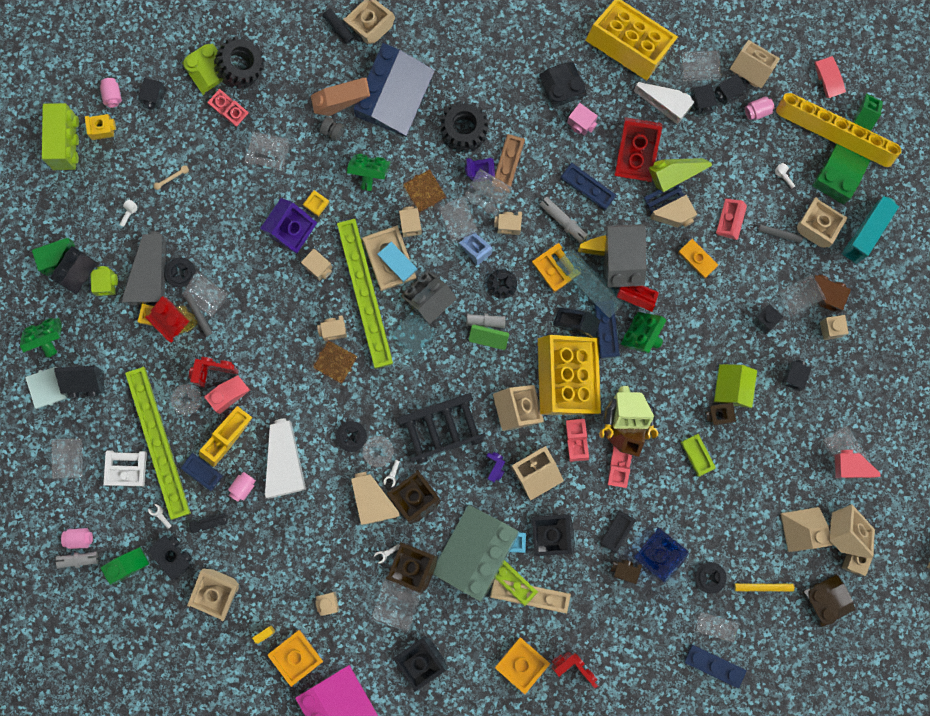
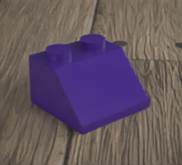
[260,198,317,254]

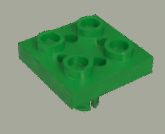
[347,154,391,191]
[621,312,666,353]
[20,317,62,358]

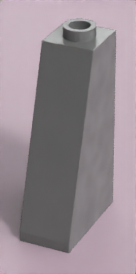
[122,231,166,306]

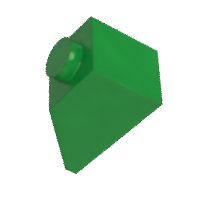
[853,93,883,131]
[32,238,75,276]
[100,547,150,585]

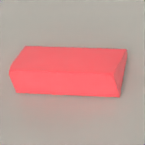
[716,199,747,240]

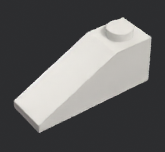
[634,82,694,125]

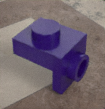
[465,158,495,182]
[486,452,505,483]

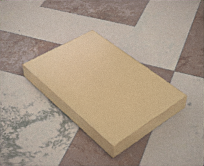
[362,225,416,291]

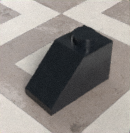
[553,307,601,338]

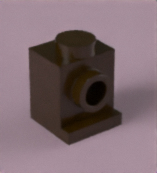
[705,403,736,426]
[610,559,642,584]

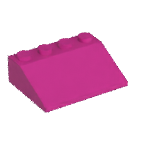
[295,665,378,716]

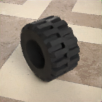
[214,36,265,89]
[441,101,488,153]

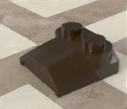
[387,470,441,524]
[386,542,437,594]
[802,574,855,627]

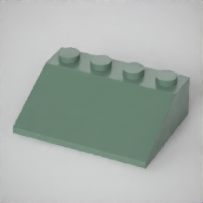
[433,504,520,602]

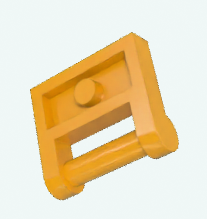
[532,243,581,293]

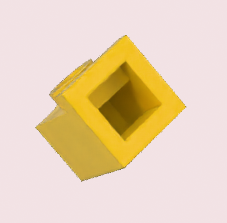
[85,114,116,140]

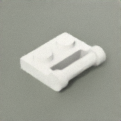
[104,450,147,486]

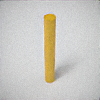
[734,583,794,592]

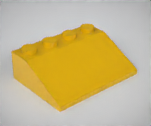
[585,0,678,80]
[538,335,601,415]

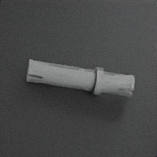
[539,197,588,244]

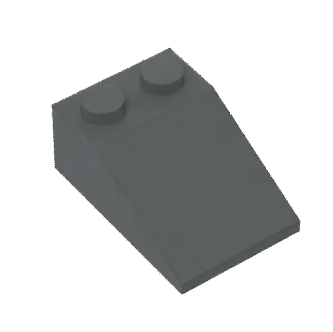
[603,224,647,287]

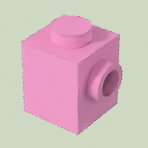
[567,103,598,136]

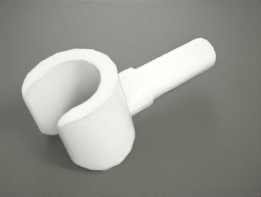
[775,163,795,189]
[119,200,137,227]
[384,460,400,487]
[148,504,171,529]
[374,544,400,563]

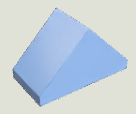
[459,232,492,265]

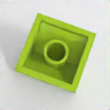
[714,364,757,408]

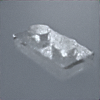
[695,612,739,643]

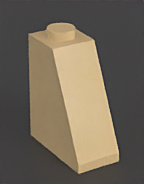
[351,472,400,525]

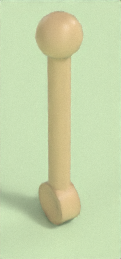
[154,166,189,190]

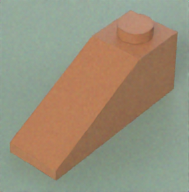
[311,78,370,116]

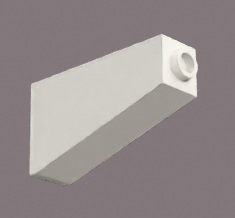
[265,418,306,499]

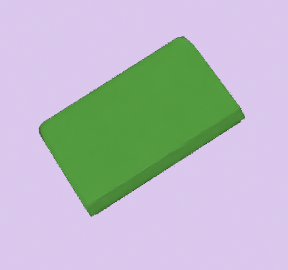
[469,325,509,350]

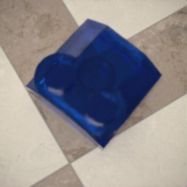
[633,527,689,583]

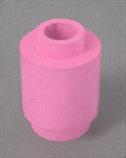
[99,78,122,108]
[745,96,774,120]
[228,472,256,502]
[61,528,93,549]

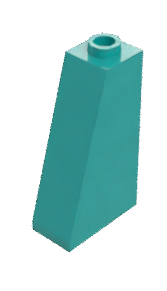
[841,196,899,264]

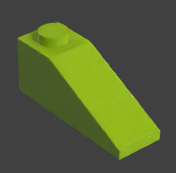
[649,158,712,192]

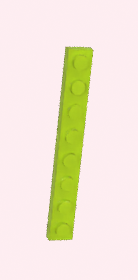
[337,219,393,369]
[125,367,191,520]

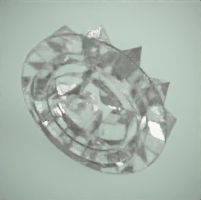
[170,384,202,415]
[363,436,394,467]

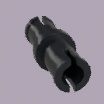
[322,8,355,44]

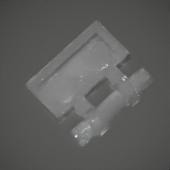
[464,169,512,216]

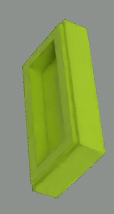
[680,434,716,477]

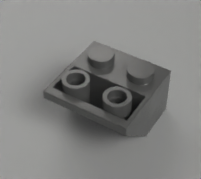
[400,270,457,324]

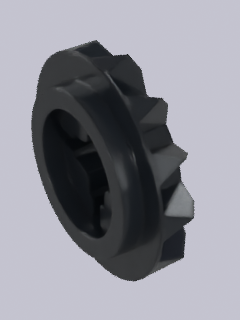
[165,257,196,288]
[487,269,517,299]
[336,421,367,452]
[695,562,727,594]

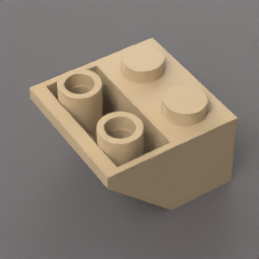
[511,446,564,501]

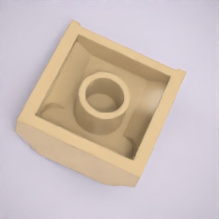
[343,0,395,44]
[797,197,848,247]
[187,569,239,621]

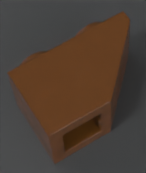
[809,274,851,313]
[604,425,646,457]

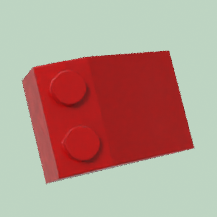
[615,117,663,182]

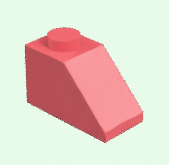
[204,375,250,414]
[835,450,881,478]

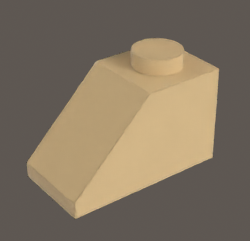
[650,195,697,228]

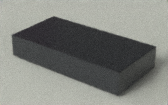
[599,510,636,554]

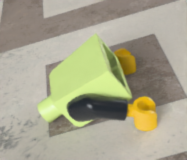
[599,386,658,440]

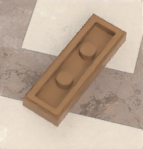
[491,134,525,192]

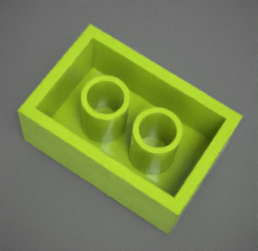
[42,103,79,170]

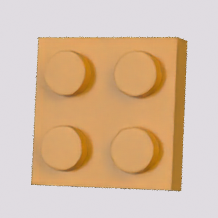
[268,630,323,687]
[495,637,550,694]

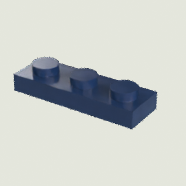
[684,644,747,689]

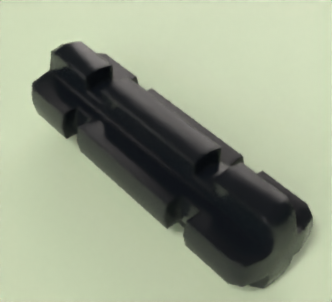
[189,513,228,533]

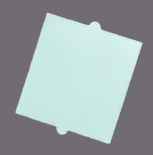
[25,367,67,409]

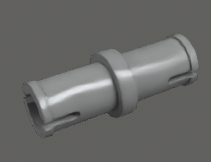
[466,313,505,328]
[56,552,98,569]

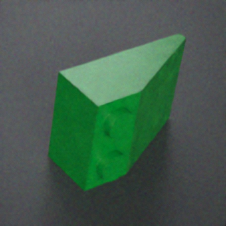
[812,144,870,205]

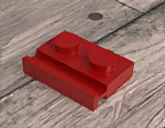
[617,286,659,312]
[145,296,189,342]

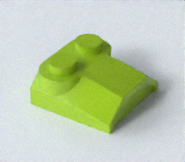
[182,43,223,95]

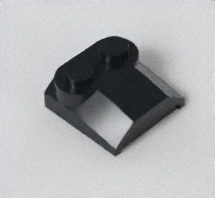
[539,62,587,109]
[531,514,575,556]
[393,636,448,692]

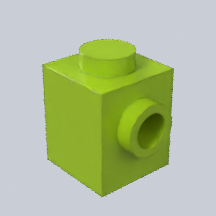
[91,266,118,296]

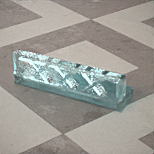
[556,249,625,318]

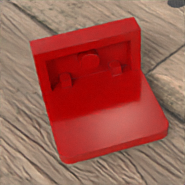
[189,357,239,388]
[551,651,598,688]

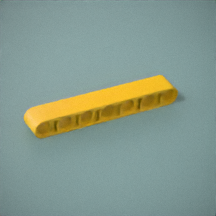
[776,93,901,167]

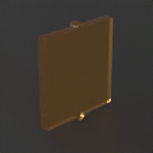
[403,169,446,213]
[313,340,358,384]

